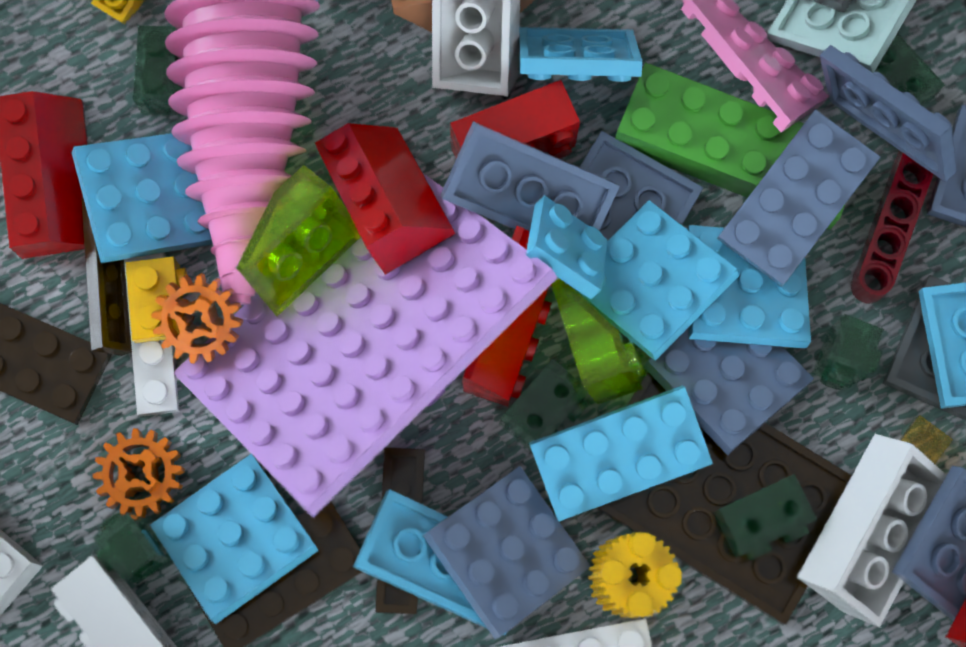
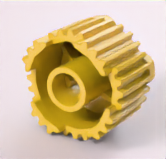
[588,532,682,618]

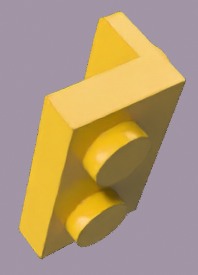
[125,256,187,343]

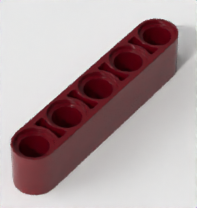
[851,150,933,304]

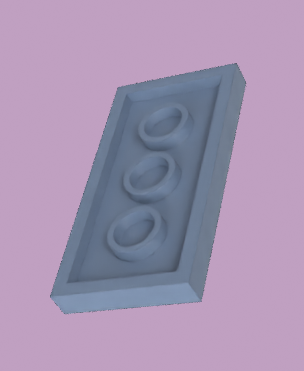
[820,45,957,182]
[717,109,881,287]
[440,121,620,232]

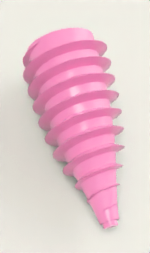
[164,0,320,305]

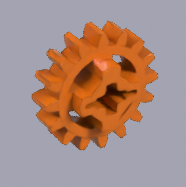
[151,273,243,364]
[92,428,185,518]

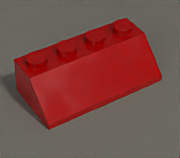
[0,91,88,259]
[314,123,456,274]
[463,226,561,407]

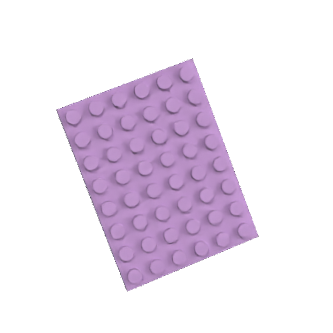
[174,173,557,517]

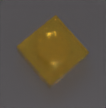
[899,415,953,464]

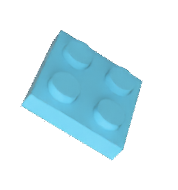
[526,195,607,299]

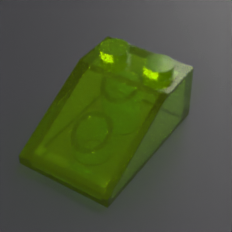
[236,165,361,316]
[552,276,646,405]

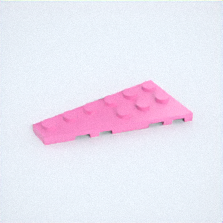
[681,0,829,132]

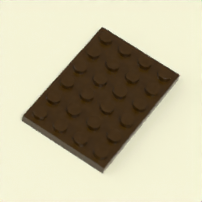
[596,372,852,625]

